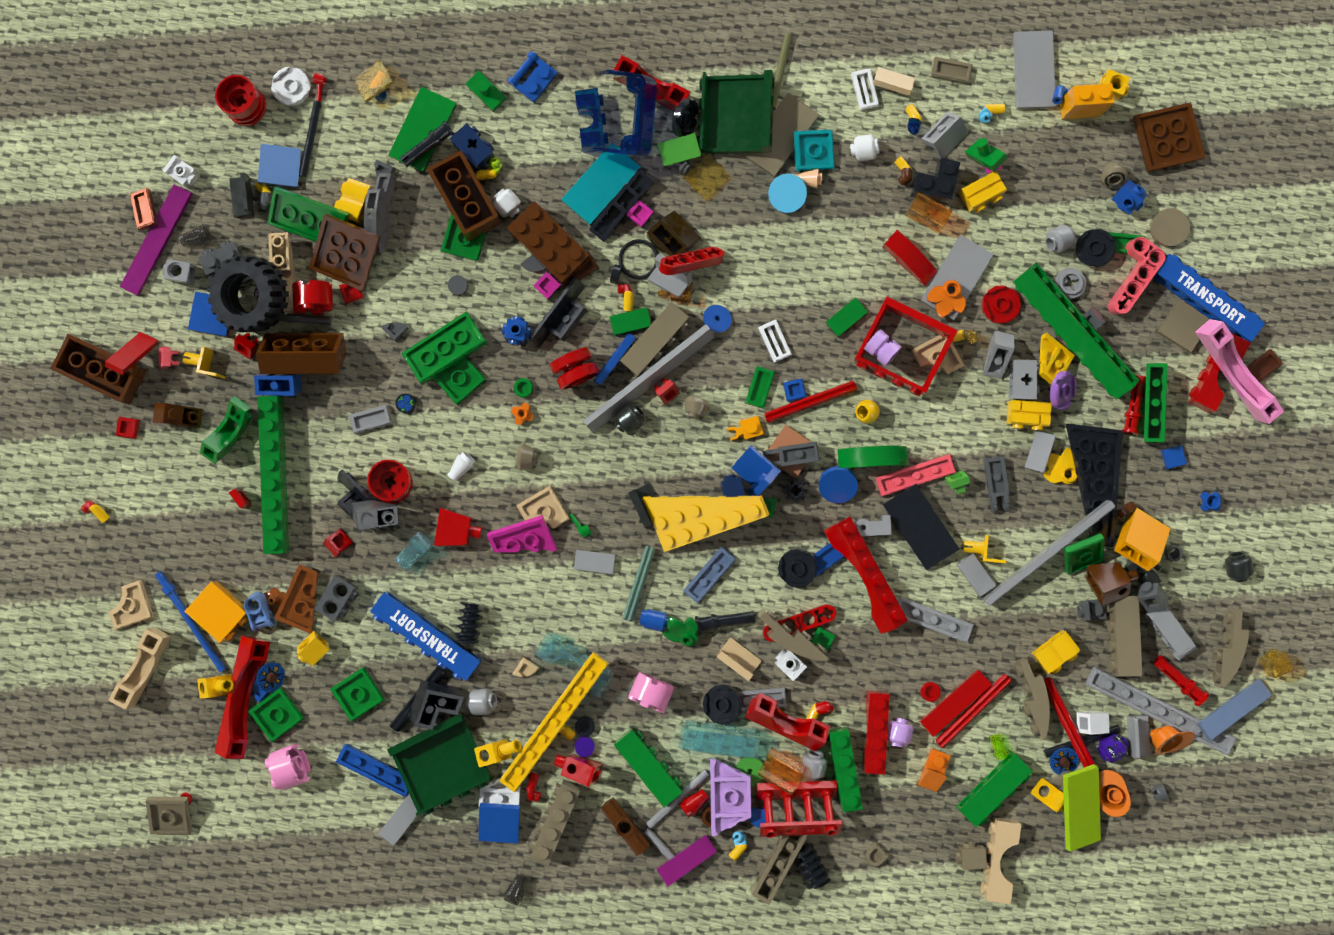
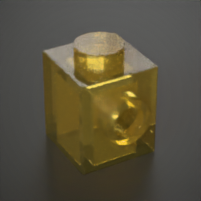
[1258,649,1294,678]

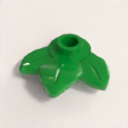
[662,616,698,646]

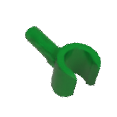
[569,513,591,537]

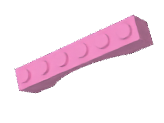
[1195,319,1284,424]

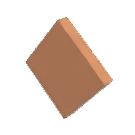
[764,425,810,479]

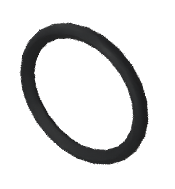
[618,239,658,280]

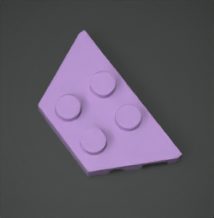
[710,758,751,836]

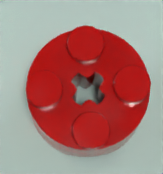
[292,280,333,315]

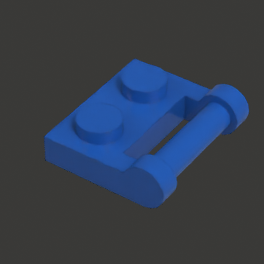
[507,51,558,103]

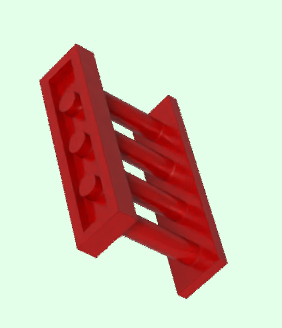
[757,780,842,838]

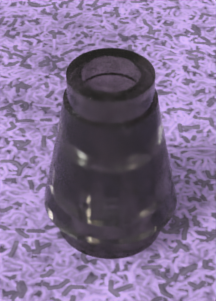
[180,226,212,247]
[504,873,527,906]

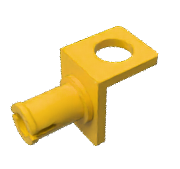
[183,347,226,379]
[963,535,1007,564]
[197,674,234,698]
[474,739,521,767]
[1031,778,1064,813]

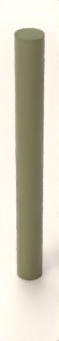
[774,33,792,109]

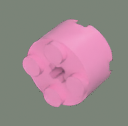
[628,672,675,713]
[265,744,310,790]

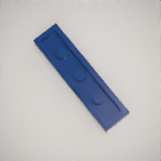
[336,744,409,797]

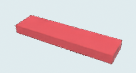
[875,454,956,496]

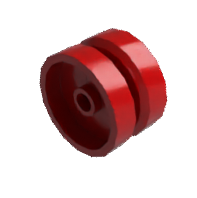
[549,347,600,391]

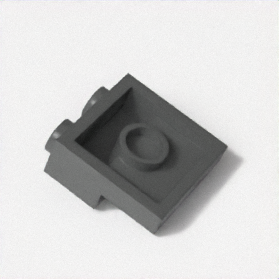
[198,241,253,286]

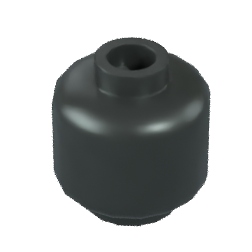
[616,405,645,434]
[1225,551,1254,582]

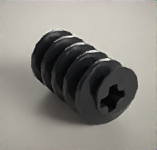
[455,601,484,644]
[795,843,831,889]

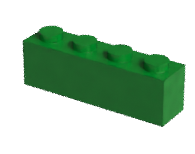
[1144,363,1168,444]
[827,727,863,813]
[614,728,683,807]
[955,751,1033,827]

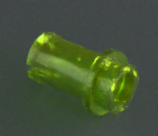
[989,733,1009,760]

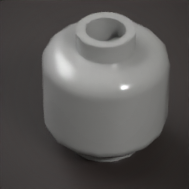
[1045,224,1075,253]
[466,689,497,715]
[800,750,828,781]

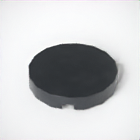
[672,98,699,137]
[1075,229,1116,268]
[778,548,818,588]
[703,684,743,725]

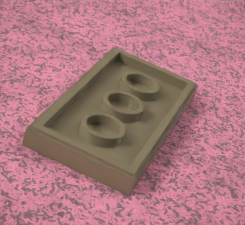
[743,93,819,177]

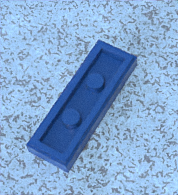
[594,334,635,385]

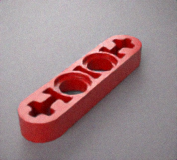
[659,247,724,276]
[763,604,836,642]

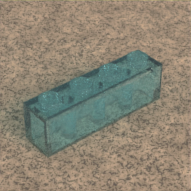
[678,720,760,759]

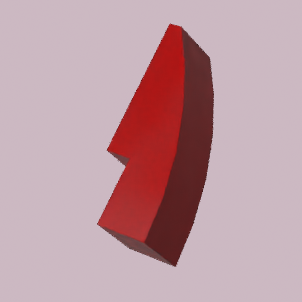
[882,230,938,286]

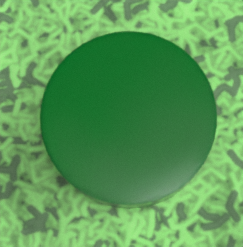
[514,378,534,398]

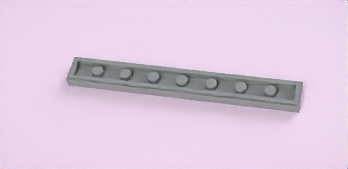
[583,324,714,433]
[982,500,1115,606]
[1085,667,1237,756]

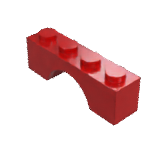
[612,55,690,112]
[1188,333,1251,413]
[862,690,890,775]
[745,693,830,751]

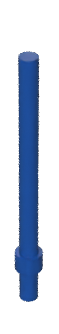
[155,571,227,673]

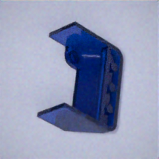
[593,70,657,156]

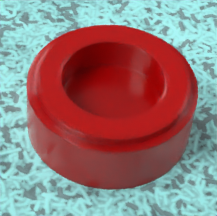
[920,682,941,702]

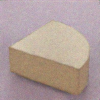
[513,657,540,677]

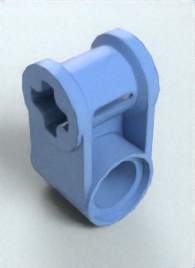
[244,592,275,632]

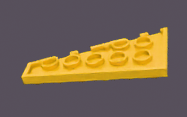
[642,496,770,552]

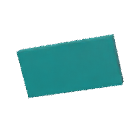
[561,142,641,226]

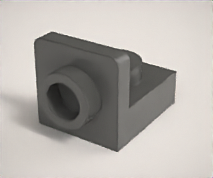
[1077,599,1107,621]

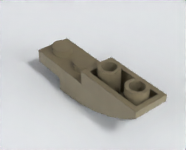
[1212,608,1249,688]
[757,609,829,661]
[1015,658,1050,740]

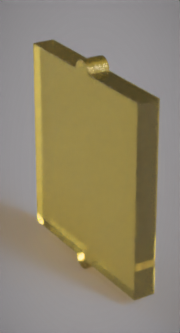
[354,60,394,103]
[684,154,730,201]

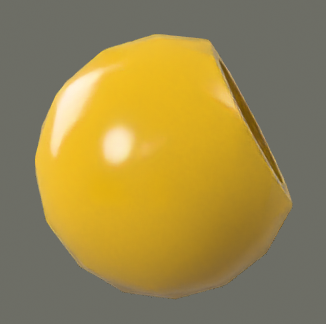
[855,399,880,424]

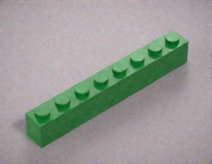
[1013,262,1139,400]
[257,395,289,554]

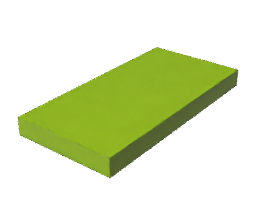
[1063,764,1101,852]

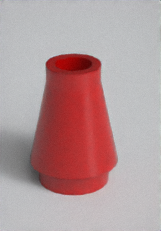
[679,789,709,817]

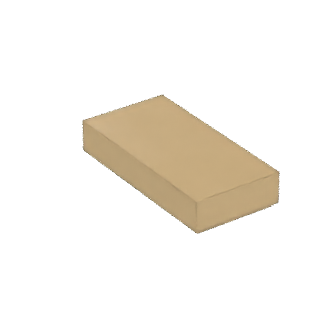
[873,67,915,96]

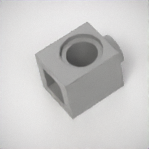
[163,259,196,285]

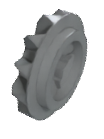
[1054,268,1086,299]

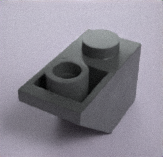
[352,500,398,530]

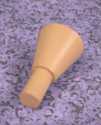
[793,169,823,189]

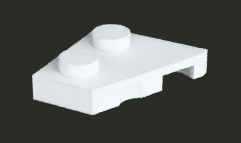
[479,778,521,806]

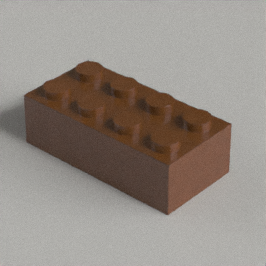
[427,151,501,242]
[507,201,591,287]
[256,333,346,375]
[50,334,147,405]

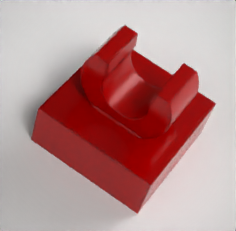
[234,333,258,360]
[654,378,680,406]

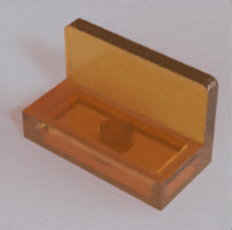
[905,192,952,234]
[758,747,806,795]

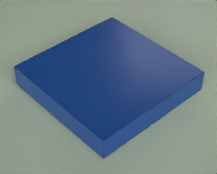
[188,292,229,337]
[478,803,520,843]

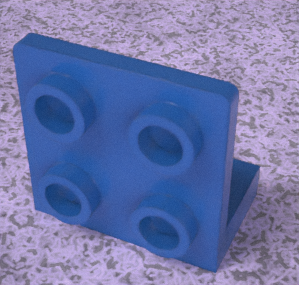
[732,446,781,496]

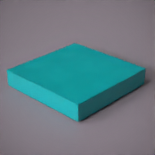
[793,130,835,171]

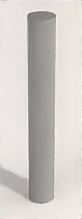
[643,827,690,877]

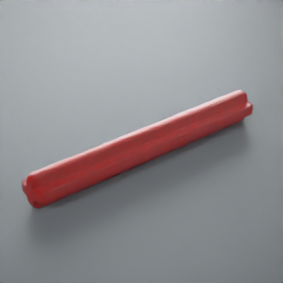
[764,381,857,423]
[936,674,1012,748]
[1044,677,1096,768]

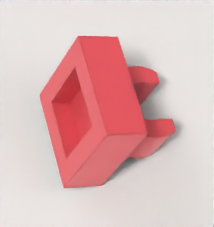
[158,347,180,369]

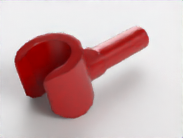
[312,73,326,102]

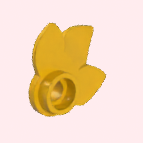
[1043,447,1077,484]

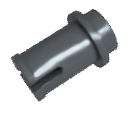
[672,160,692,175]

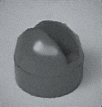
[1164,545,1183,562]
[1151,784,1169,801]

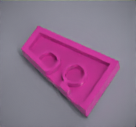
[487,515,557,553]

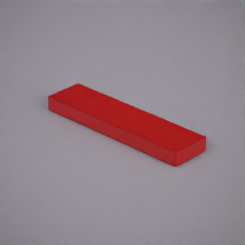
[919,669,992,737]

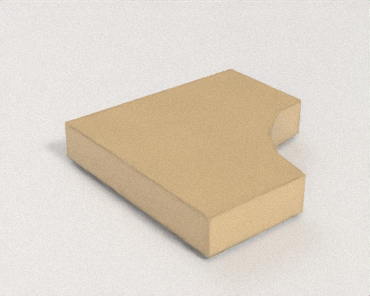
[911,335,965,375]
[516,486,570,529]
[109,580,154,630]

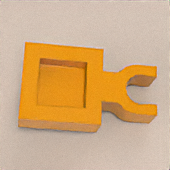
[727,415,763,441]

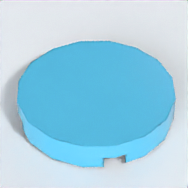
[768,173,807,213]

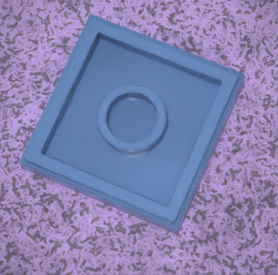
[258,144,301,188]

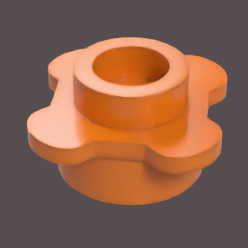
[511,403,533,425]

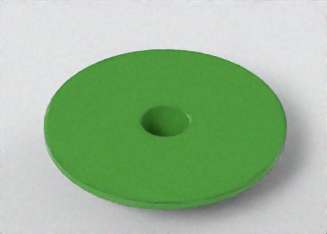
[736,757,765,787]

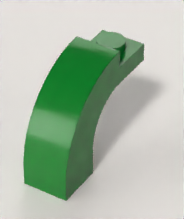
[199,396,252,464]
[837,445,908,469]

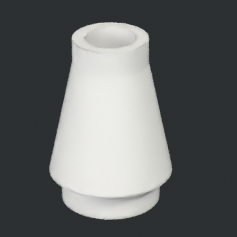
[448,452,475,481]

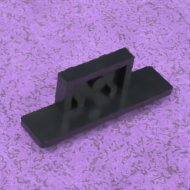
[529,277,587,348]
[337,470,399,531]

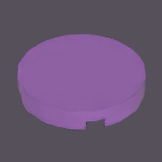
[1050,371,1077,410]

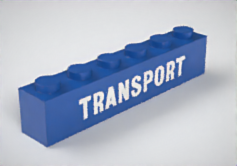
[1153,254,1265,342]
[370,591,482,681]

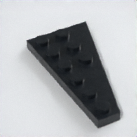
[1066,424,1123,547]

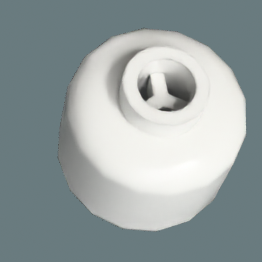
[850,134,879,162]
[492,189,521,218]

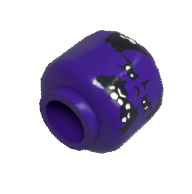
[1097,734,1129,763]

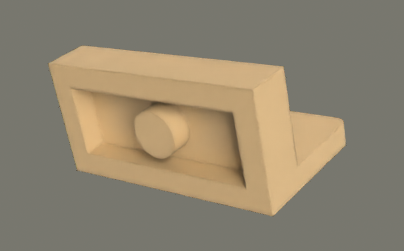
[716,638,761,681]

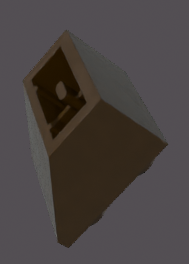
[647,210,701,257]

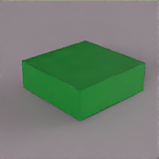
[811,626,836,653]

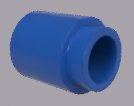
[639,609,669,632]

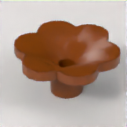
[264,588,285,613]

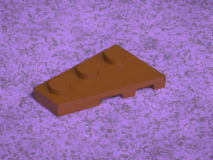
[274,564,318,634]

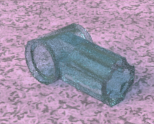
[394,531,434,571]

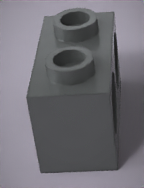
[314,575,359,622]

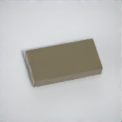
[931,57,973,84]

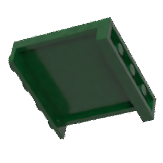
[697,70,775,154]
[387,713,492,817]

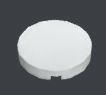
[271,67,311,106]

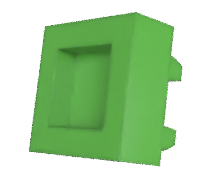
[944,470,970,495]

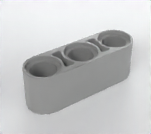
[1145,608,1196,661]

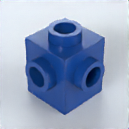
[1112,179,1147,214]
[502,316,531,346]

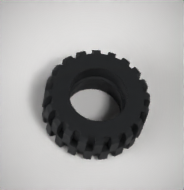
[207,256,289,332]

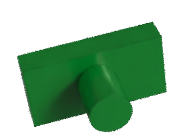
[465,70,506,112]
[965,138,1008,172]

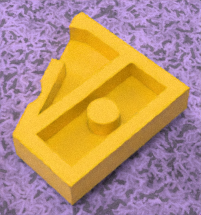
[1039,332,1075,385]

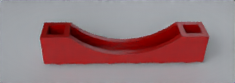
[823,516,908,634]
[214,635,271,760]

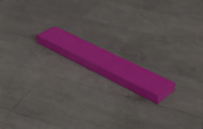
[120,184,193,296]

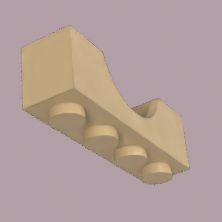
[108,627,172,710]
[980,817,1021,905]

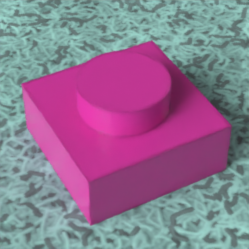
[626,200,654,228]
[533,272,561,300]

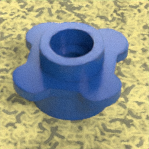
[1200,492,1221,511]

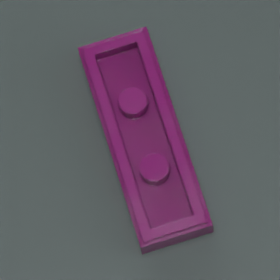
[656,835,717,887]

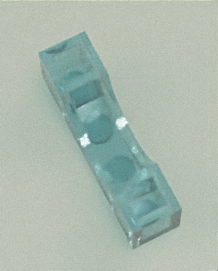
[533,632,613,698]

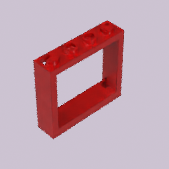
[854,297,958,397]

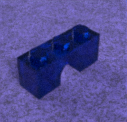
[575,88,609,153]

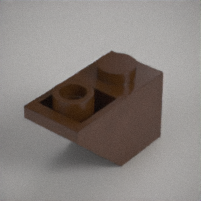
[152,403,203,428]

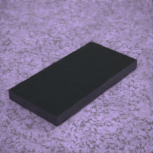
[883,483,960,570]

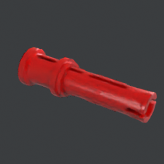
[1122,375,1146,436]
[1153,655,1209,706]

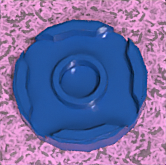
[819,466,858,503]

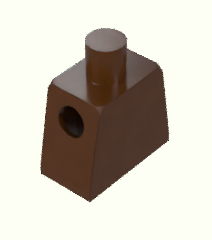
[1086,562,1138,606]

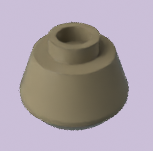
[1101,162,1128,188]
[684,396,710,420]
[516,444,538,471]

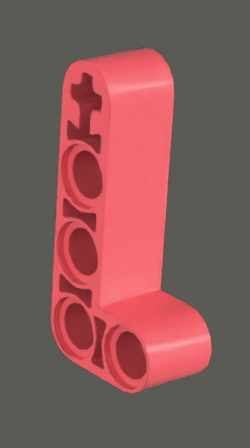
[1108,237,1165,315]

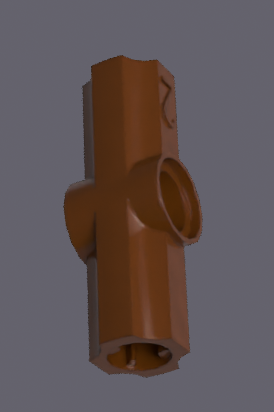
[600,797,650,856]

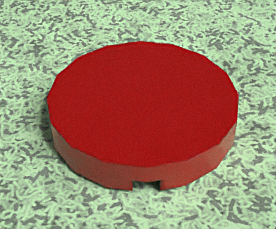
[981,285,1021,324]

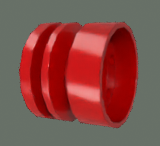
[215,75,267,126]
[367,459,413,504]

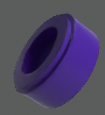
[575,736,595,757]

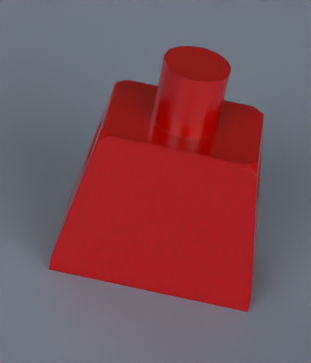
[434,508,482,546]
[554,754,603,787]

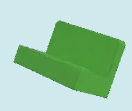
[657,133,701,166]

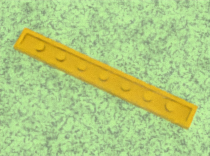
[499,652,609,793]

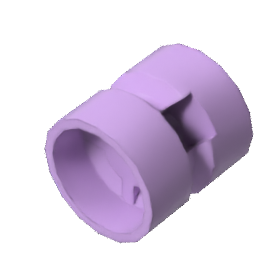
[864,329,902,367]

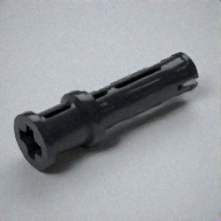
[399,120,454,168]
[695,611,755,634]

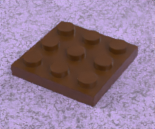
[1132,102,1205,173]
[309,214,381,291]

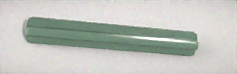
[623,546,655,622]

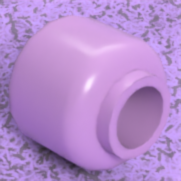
[887,717,913,748]

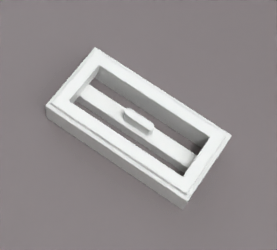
[851,68,879,111]
[758,320,792,363]

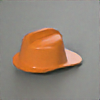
[1150,725,1195,756]
[1099,770,1131,817]

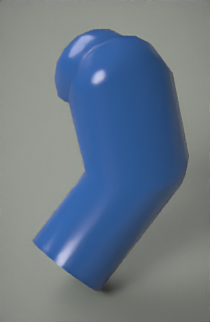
[1052,85,1070,104]

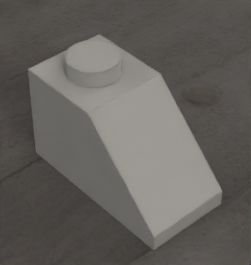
[982,330,1015,379]

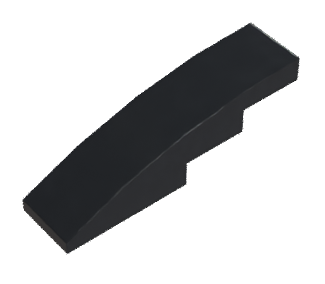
[589,168,655,242]

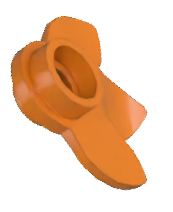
[927,280,966,317]

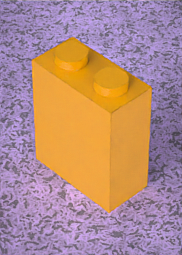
[1060,83,1114,120]
[1114,508,1171,571]
[184,581,249,643]

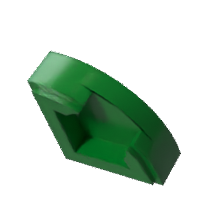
[764,498,777,518]

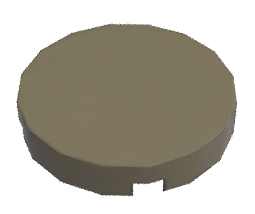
[1150,208,1190,247]

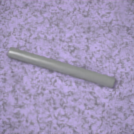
[646,769,710,829]

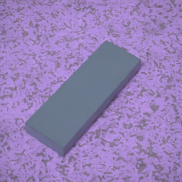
[683,546,736,604]

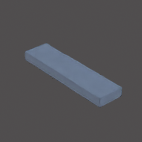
[1197,679,1272,740]

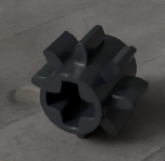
[783,479,808,503]

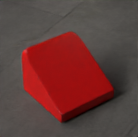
[323,528,353,558]

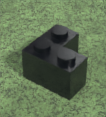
[910,158,960,205]
[409,680,464,730]

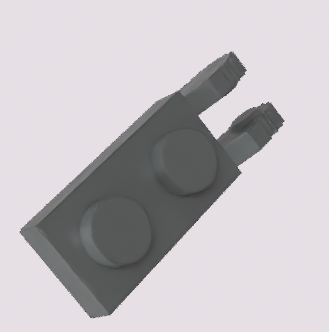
[762,442,820,467]
[983,456,1010,513]

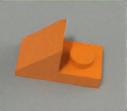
[918,748,951,792]

